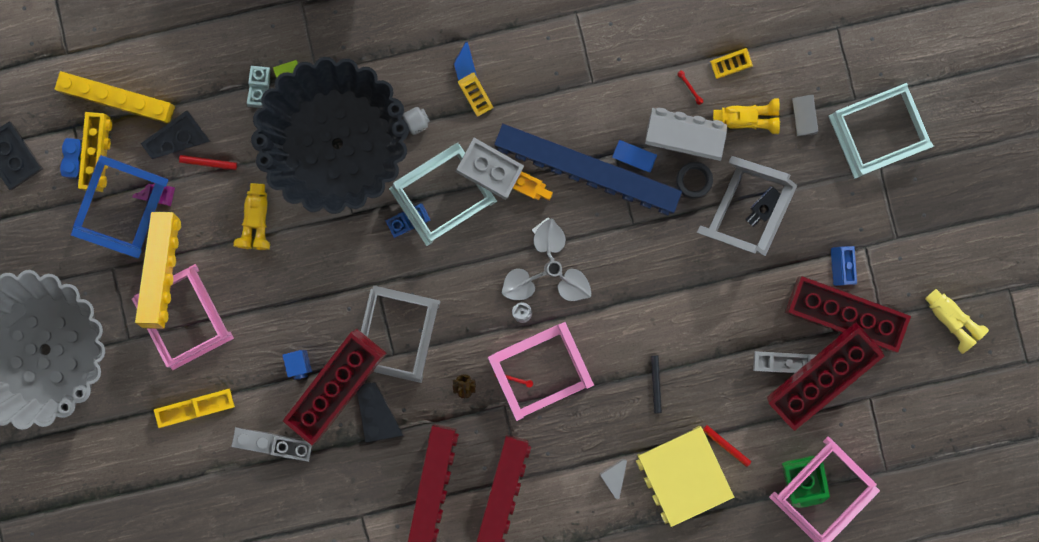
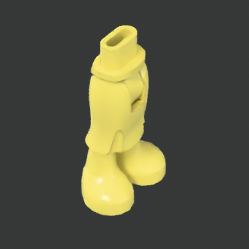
[925,289,989,354]

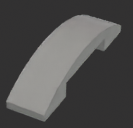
[753,351,816,373]

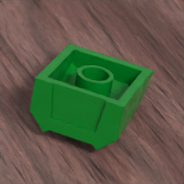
[782,456,830,508]

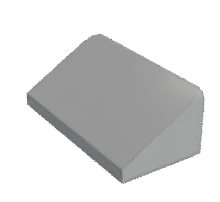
[792,95,818,136]

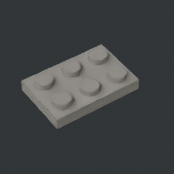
[455,138,524,200]

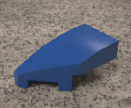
[454,42,477,81]

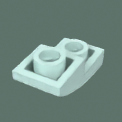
[247,66,270,108]

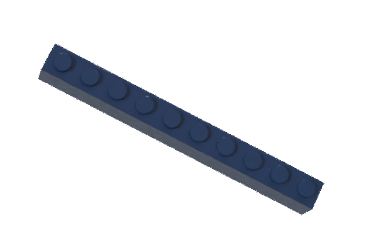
[494,123,682,216]

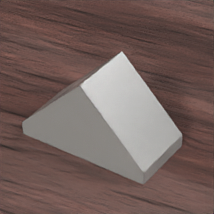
[600,459,627,499]

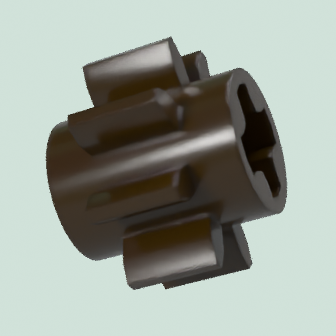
[453,374,476,399]

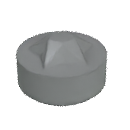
[512,303,532,323]

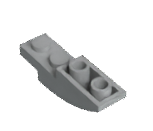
[231,427,312,462]

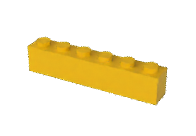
[55,71,175,124]
[135,212,181,329]

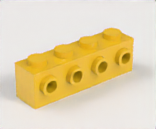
[78,112,112,192]

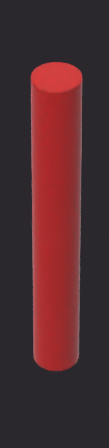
[179,155,237,170]
[703,425,752,467]

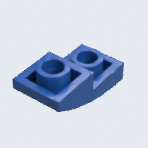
[612,140,657,172]
[386,203,431,238]

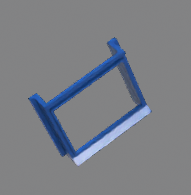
[71,155,169,259]

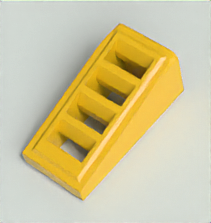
[710,48,753,79]
[458,73,494,117]

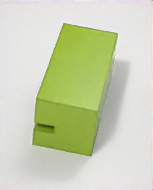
[273,60,299,78]

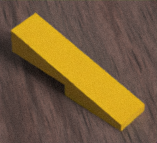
[154,389,235,428]

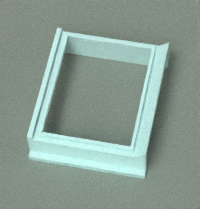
[829,83,934,179]
[389,142,497,246]

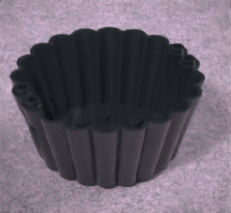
[251,57,409,214]

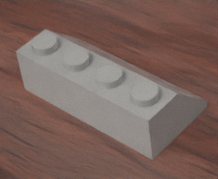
[645,108,727,161]

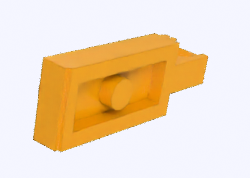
[512,171,553,201]

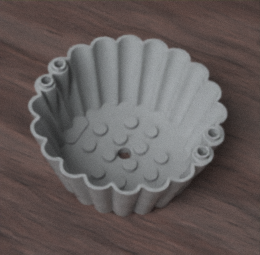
[0,270,105,430]

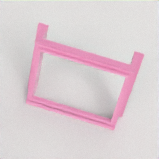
[132,264,234,370]
[488,322,594,421]
[769,436,880,542]

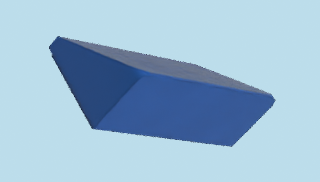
[831,246,857,286]

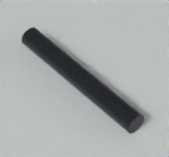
[651,355,662,413]

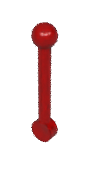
[677,71,703,105]
[494,374,533,388]

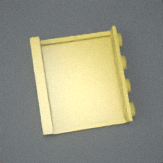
[636,426,735,527]

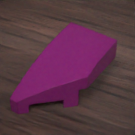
[132,183,175,206]

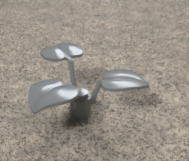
[502,219,591,301]

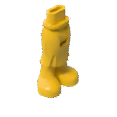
[713,98,780,134]
[233,183,270,250]

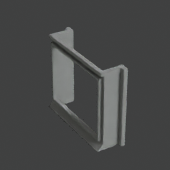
[697,156,797,256]
[361,286,440,383]

